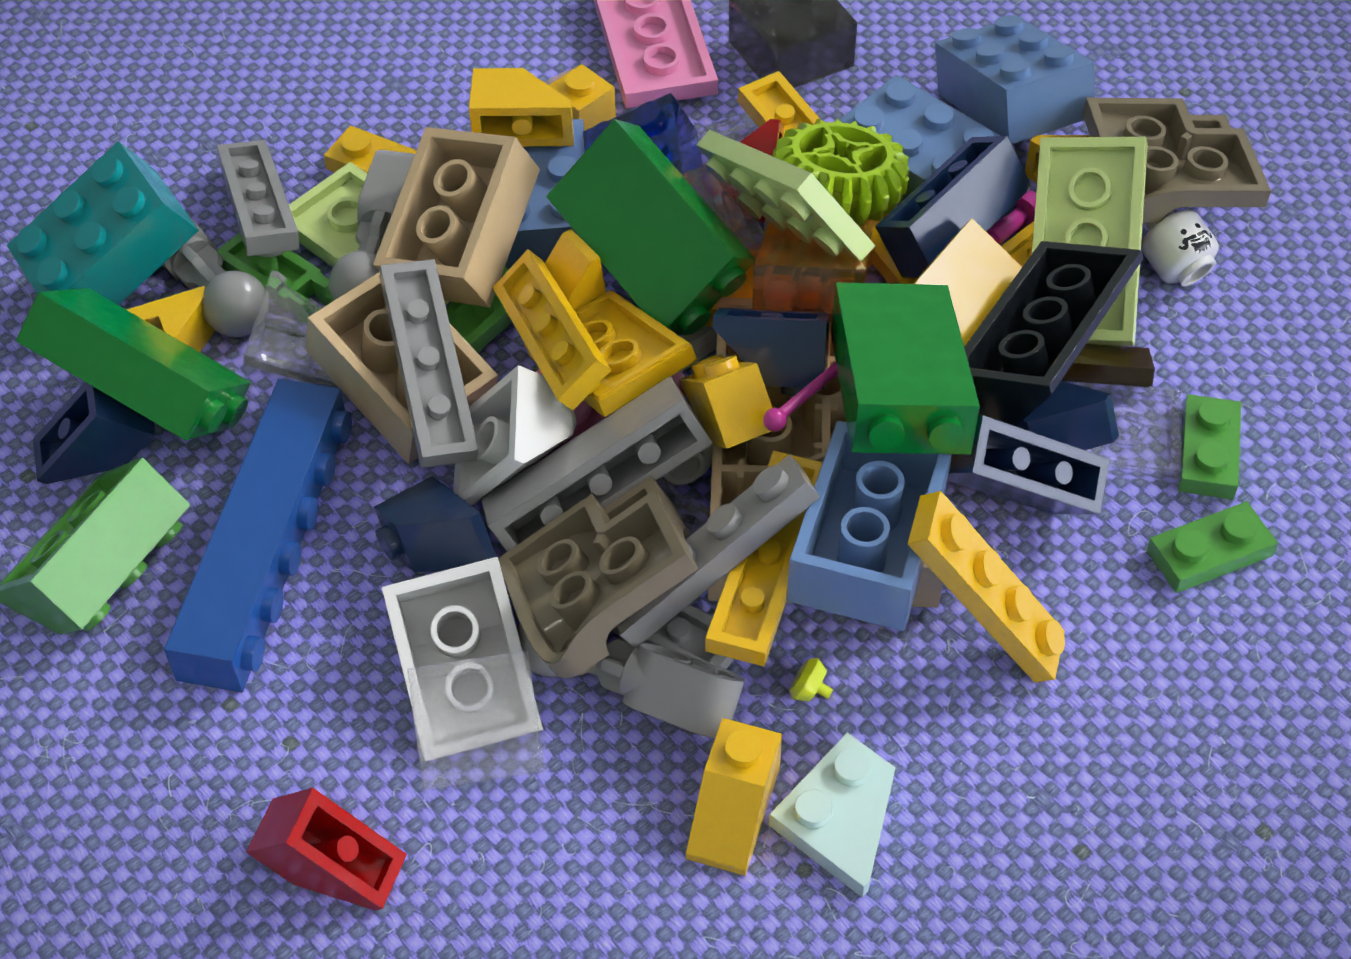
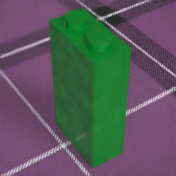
[546,119,757,336]
[830,282,980,455]
[15,288,251,440]

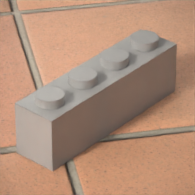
[481,376,713,552]

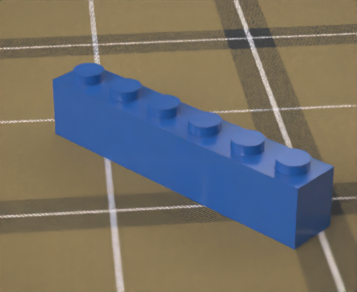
[164,378,352,693]

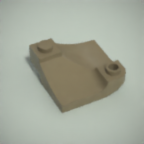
[1082,97,1271,223]
[498,476,698,678]

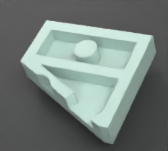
[769,732,895,898]

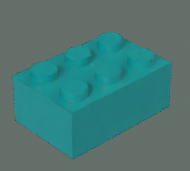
[6,141,199,305]

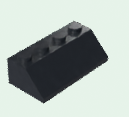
[964,241,1143,426]

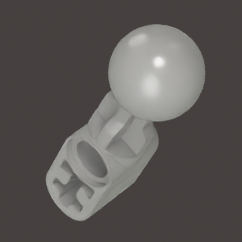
[329,150,415,301]
[162,215,269,337]
[517,623,745,738]

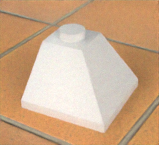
[453,365,576,506]

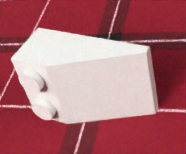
[382,557,543,762]

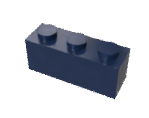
[875,136,1032,278]
[947,415,1110,514]

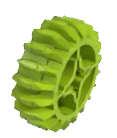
[773,118,909,225]

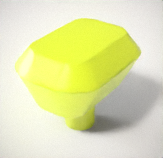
[789,658,833,702]

